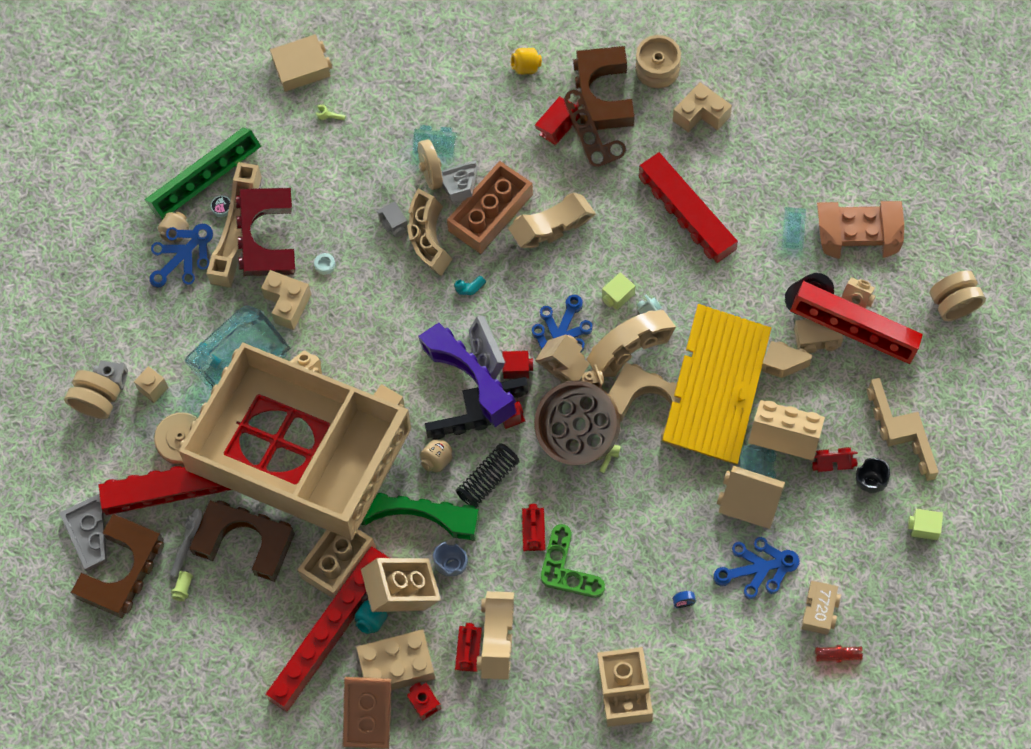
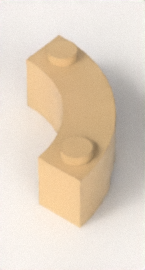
[407,188,452,276]
[508,193,596,248]
[586,310,676,377]
[477,591,514,680]

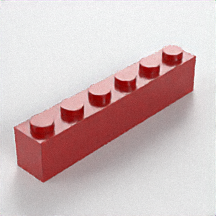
[638,152,738,263]
[790,281,923,364]
[98,466,232,516]

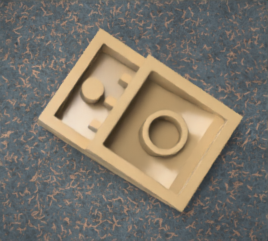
[597,647,653,727]

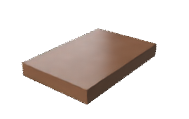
[343,677,391,749]

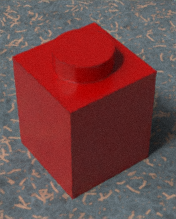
[502,351,533,379]

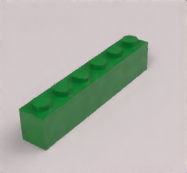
[144,127,262,220]

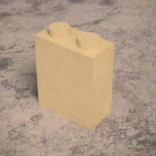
[270,34,332,92]
[717,466,785,529]

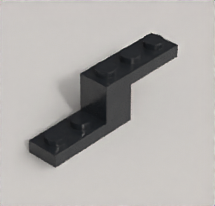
[424,377,528,440]

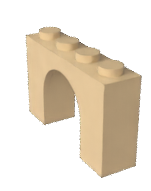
[609,362,682,450]

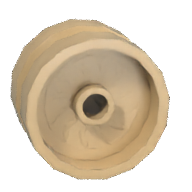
[635,35,681,89]
[929,270,986,321]
[64,370,121,419]

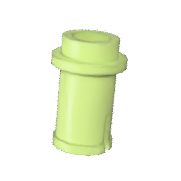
[171,571,193,602]

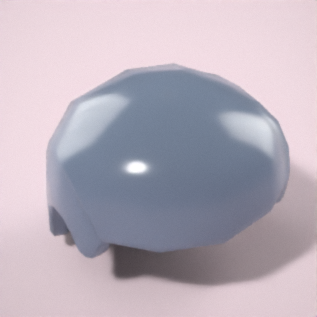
[433,542,468,577]

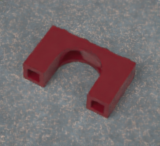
[235,188,295,276]

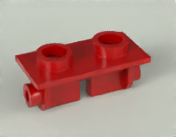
[812,447,858,473]
[522,504,546,551]
[455,623,482,672]

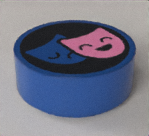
[672,591,696,608]

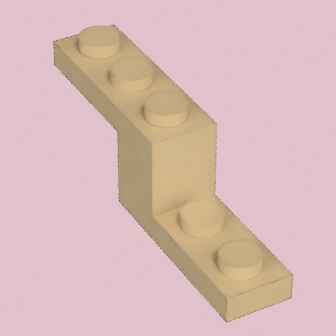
[867,378,938,481]

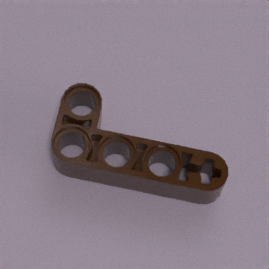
[564,90,626,168]

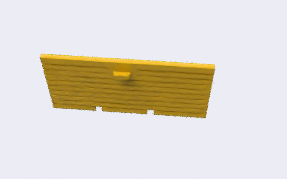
[662,304,772,465]

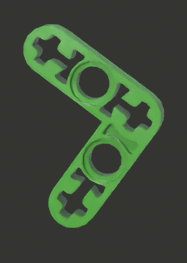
[541,524,605,598]

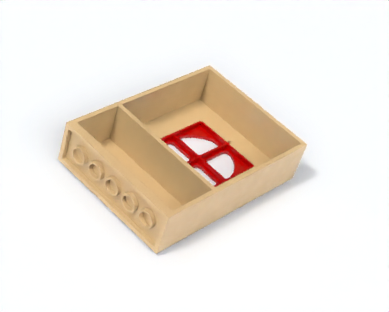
[179,342,411,540]

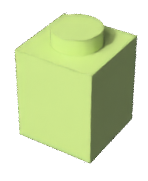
[602,272,635,310]
[908,509,943,540]

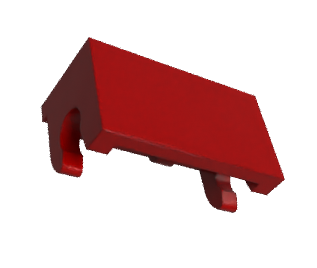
[535,96,580,146]

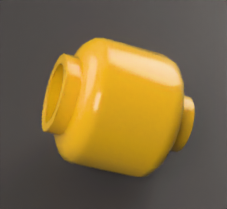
[511,48,542,74]

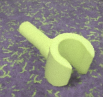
[316,104,345,120]
[599,445,621,473]

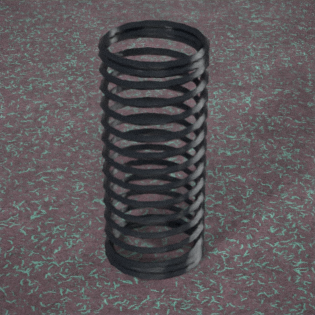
[456,443,520,509]

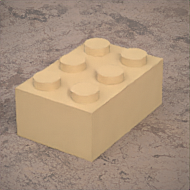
[748,400,825,461]
[297,530,376,599]
[361,558,441,612]
[356,629,436,691]

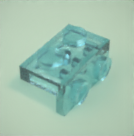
[412,125,457,157]
[740,444,776,479]

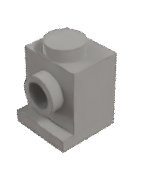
[377,202,408,237]
[93,360,128,390]

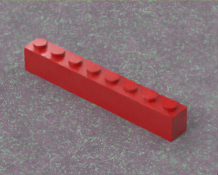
[265,546,390,712]

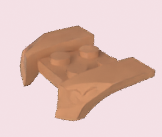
[817,201,904,259]

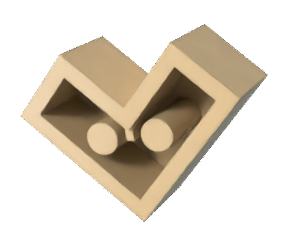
[673,82,732,133]
[261,270,311,330]
[535,335,590,383]

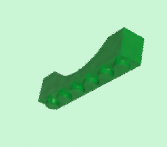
[360,493,479,541]

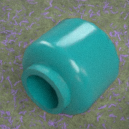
[354,600,388,634]

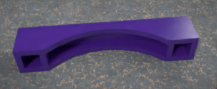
[418,322,516,427]

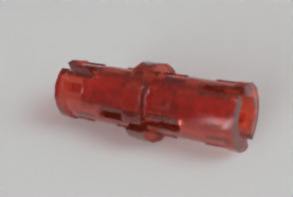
[815,645,863,663]

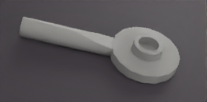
[170,509,202,578]

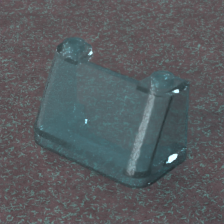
[185,305,291,391]

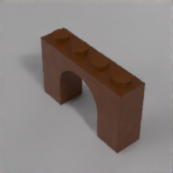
[573,46,635,130]
[189,500,295,582]
[71,514,164,619]

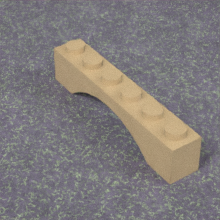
[207,162,262,288]

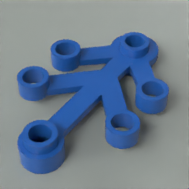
[149,223,213,288]
[532,295,593,353]
[713,537,800,599]

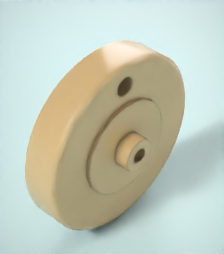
[418,139,443,190]
[154,412,198,465]

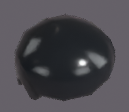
[855,458,890,493]

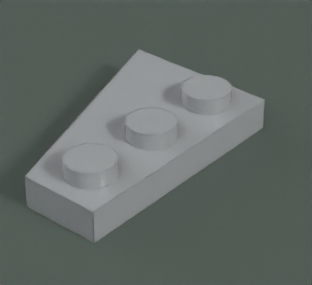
[442,161,478,202]
[469,316,505,380]
[60,494,107,572]

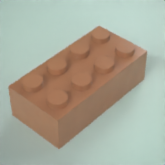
[447,161,533,254]

